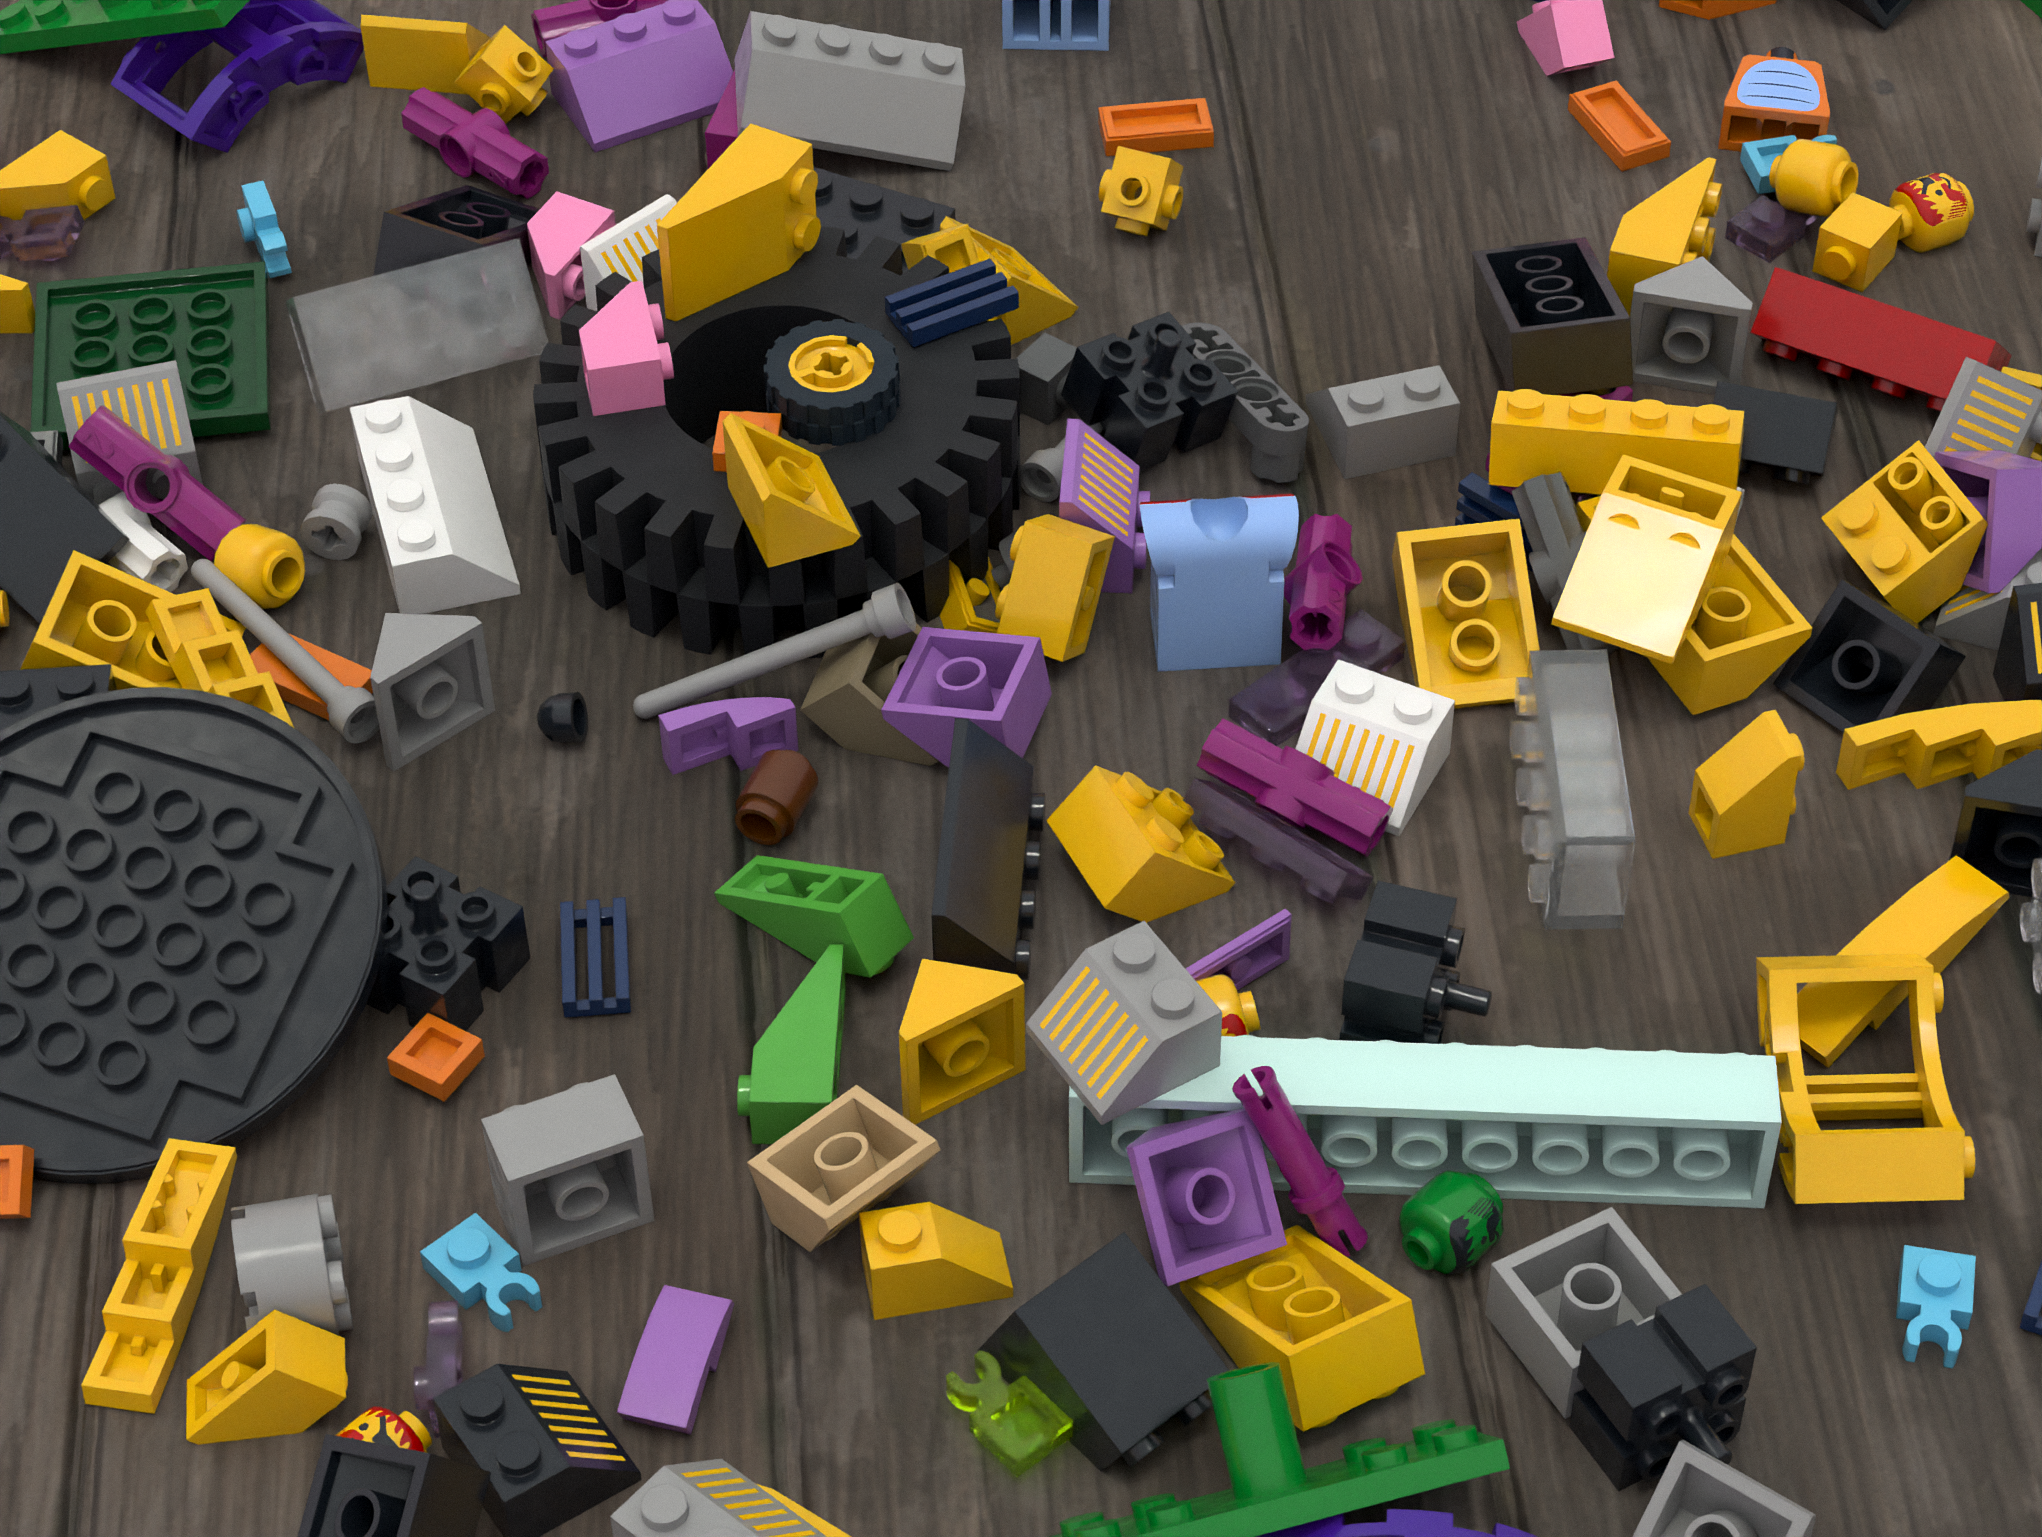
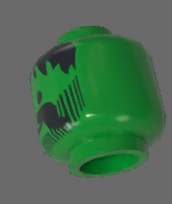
[1399,1170,1504,1276]

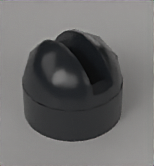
[536,692,588,744]

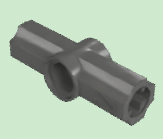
[1511,472,1621,664]

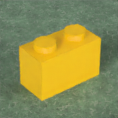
[995,514,1115,662]

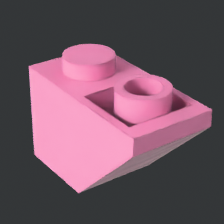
[1517,0,1614,76]
[527,191,616,320]
[579,281,674,416]

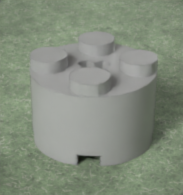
[231,1194,353,1336]

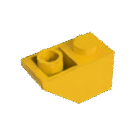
[1688,709,1804,859]

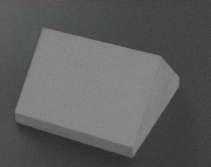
[1630,256,1753,395]
[370,613,495,772]
[1633,1440,1816,1537]

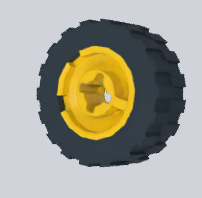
[764,319,901,446]

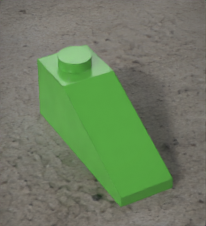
[714,855,914,977]
[737,944,846,1144]

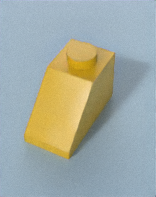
[0,130,116,233]
[859,1202,1013,1320]
[186,1309,348,1445]

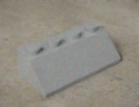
[734,11,966,171]

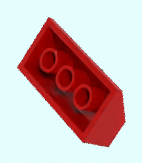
[1750,267,2012,412]

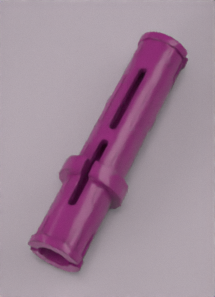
[1232,1066,1368,1257]

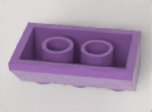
[545,0,733,152]

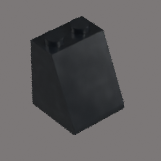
[977,1232,1230,1472]

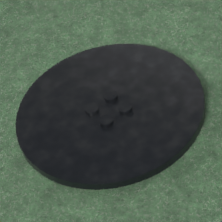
[0,687,388,1184]

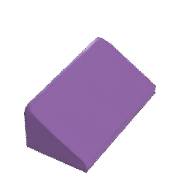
[1186,909,1292,990]

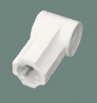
[98,491,188,592]

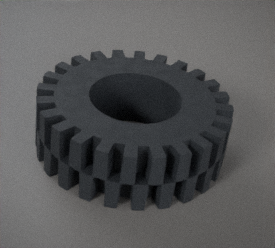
[533,226,1021,659]

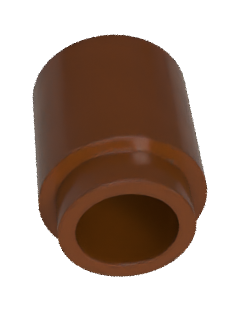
[735,750,819,845]

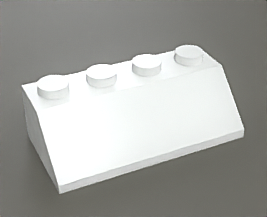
[349,396,521,614]

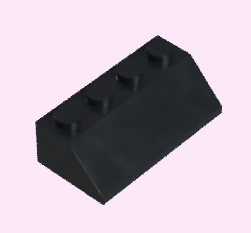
[931,718,1046,980]

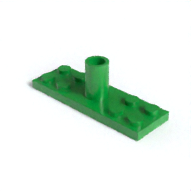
[0,0,249,54]
[1049,1362,1510,1537]

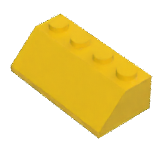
[1488,389,1744,495]
[1576,496,1813,715]

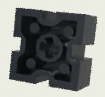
[1061,312,1238,472]
[366,856,530,1031]
[1339,880,1492,1044]
[1569,1284,1757,1492]

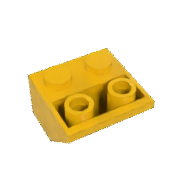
[1821,440,1988,623]
[1046,765,1235,923]

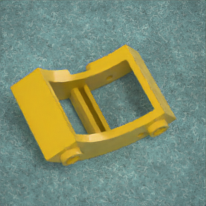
[1756,954,1975,1204]

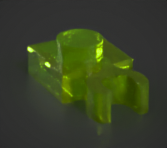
[946,1350,1072,1478]

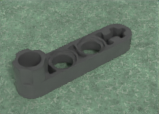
[1182,322,1309,483]

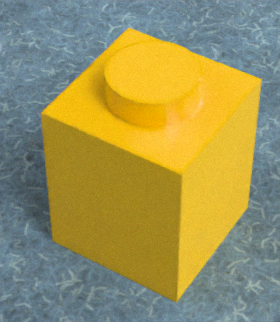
[1812,192,1903,292]

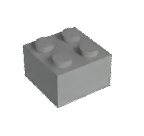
[481,1074,654,1267]
[1485,1207,1682,1419]

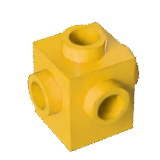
[454,25,554,124]
[1098,146,1184,237]

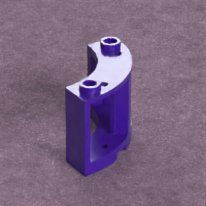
[111,0,364,153]

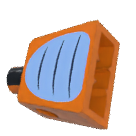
[1718,47,1830,152]

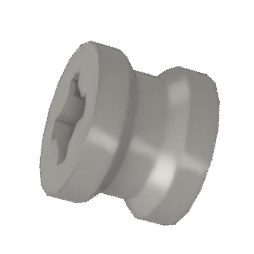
[300,483,373,560]

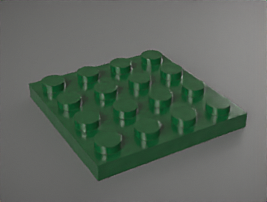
[30,261,271,450]

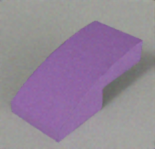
[658,697,799,775]
[617,1285,734,1435]

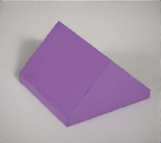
[1126,1108,1287,1286]

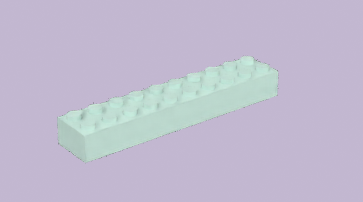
[1069,1035,1782,1208]

